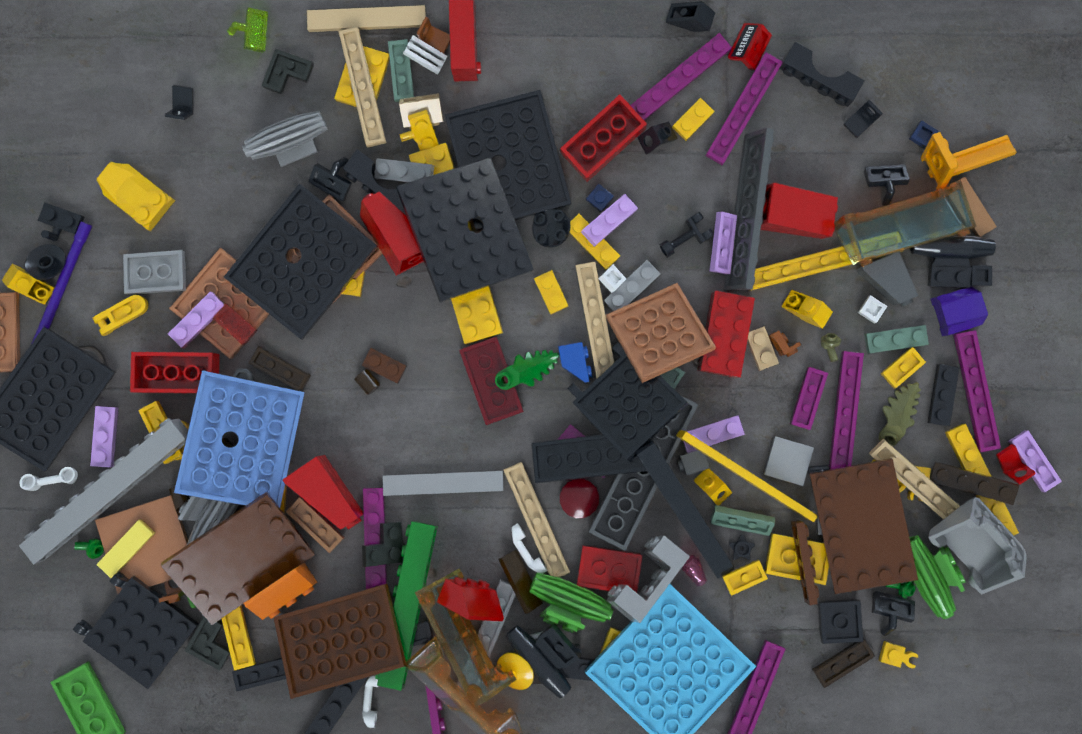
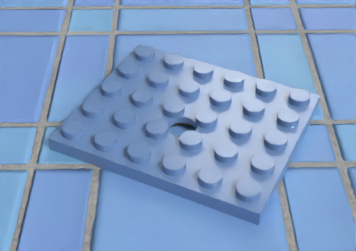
[174,370,305,508]

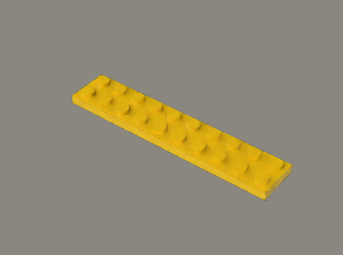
[409,143,503,344]

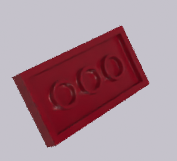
[459,337,524,425]

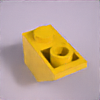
[2,263,54,305]
[781,290,833,329]

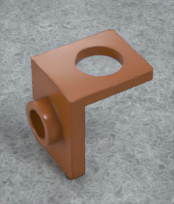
[417,17,450,54]
[159,581,185,603]

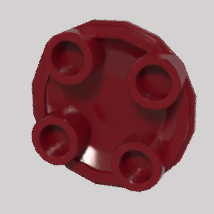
[560,479,599,518]

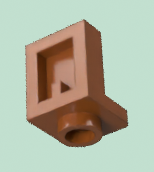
[768,330,801,357]

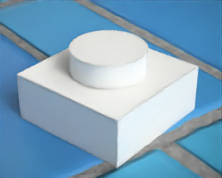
[598,265,626,293]
[857,295,887,323]

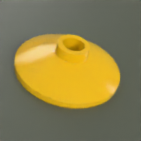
[497,653,534,690]

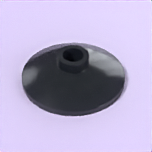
[25,244,66,280]

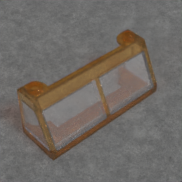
[406,635,523,734]

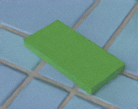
[50,661,126,734]

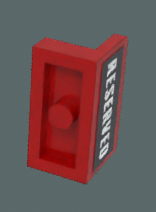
[728,23,772,70]

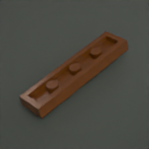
[791,520,819,605]

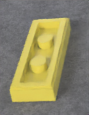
[96,519,155,578]

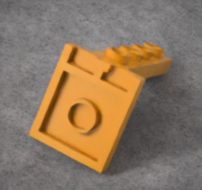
[920,132,1017,192]

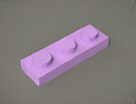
[581,194,638,247]
[710,211,737,275]
[168,291,226,348]
[90,406,118,467]
[683,415,745,453]
[1008,430,1062,492]

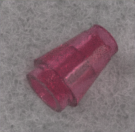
[682,555,707,586]

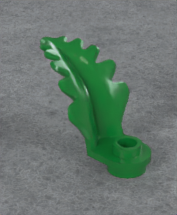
[495,350,559,390]

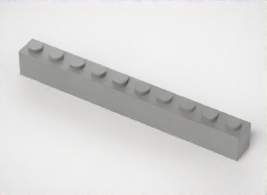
[19,418,188,565]

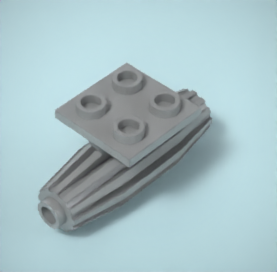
[242,110,328,167]
[178,496,239,545]

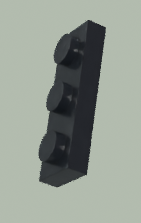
[927,364,960,427]

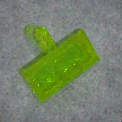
[227,7,268,53]

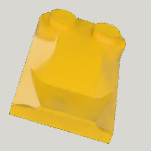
[97,162,175,231]

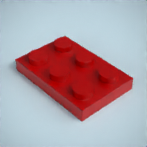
[577,545,643,593]

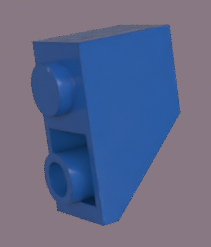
[558,342,592,383]

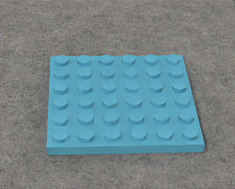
[585,584,756,734]

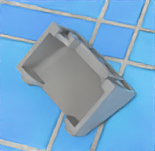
[928,497,1027,595]

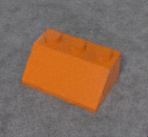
[243,562,317,620]

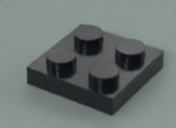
[818,599,863,644]

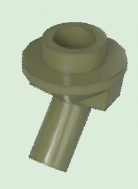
[821,333,841,362]

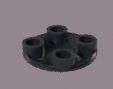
[532,209,571,248]

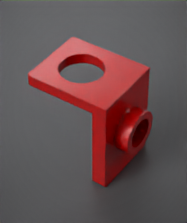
[996,444,1036,485]

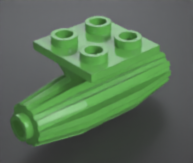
[909,535,966,619]
[529,573,614,633]

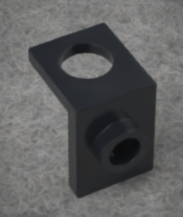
[165,85,193,120]
[843,100,883,138]
[637,122,678,155]

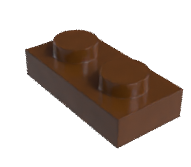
[362,348,407,384]

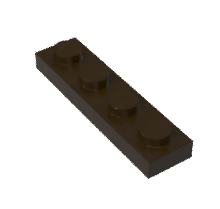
[930,461,1019,505]

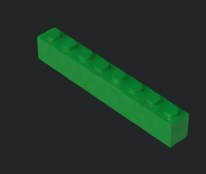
[375,521,438,691]

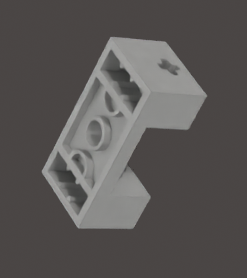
[607,535,690,623]

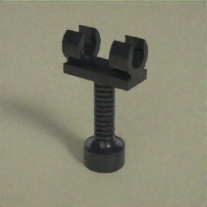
[659,212,714,258]

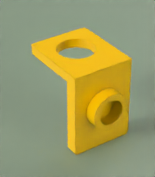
[694,468,732,506]

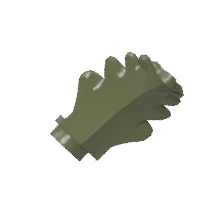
[878,382,921,446]

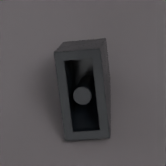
[666,1,716,32]

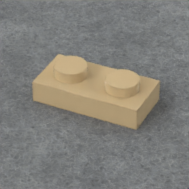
[747,326,779,371]

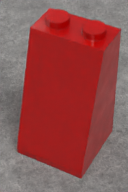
[761,183,838,239]
[360,192,424,276]
[282,455,364,530]

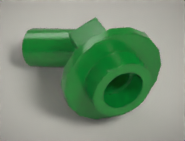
[74,538,104,559]
[885,581,916,598]

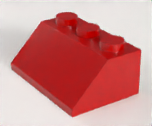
[437,577,504,621]

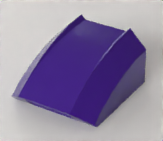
[930,287,988,336]

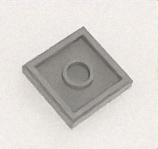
[763,436,814,486]

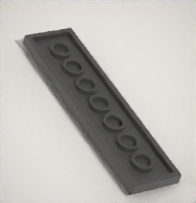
[724,128,774,292]

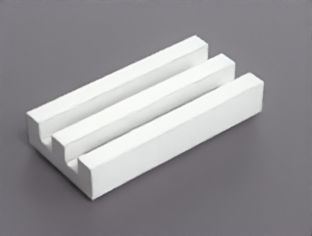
[403,35,448,75]

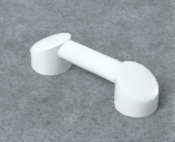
[20,467,78,491]
[512,523,548,574]
[362,675,379,728]

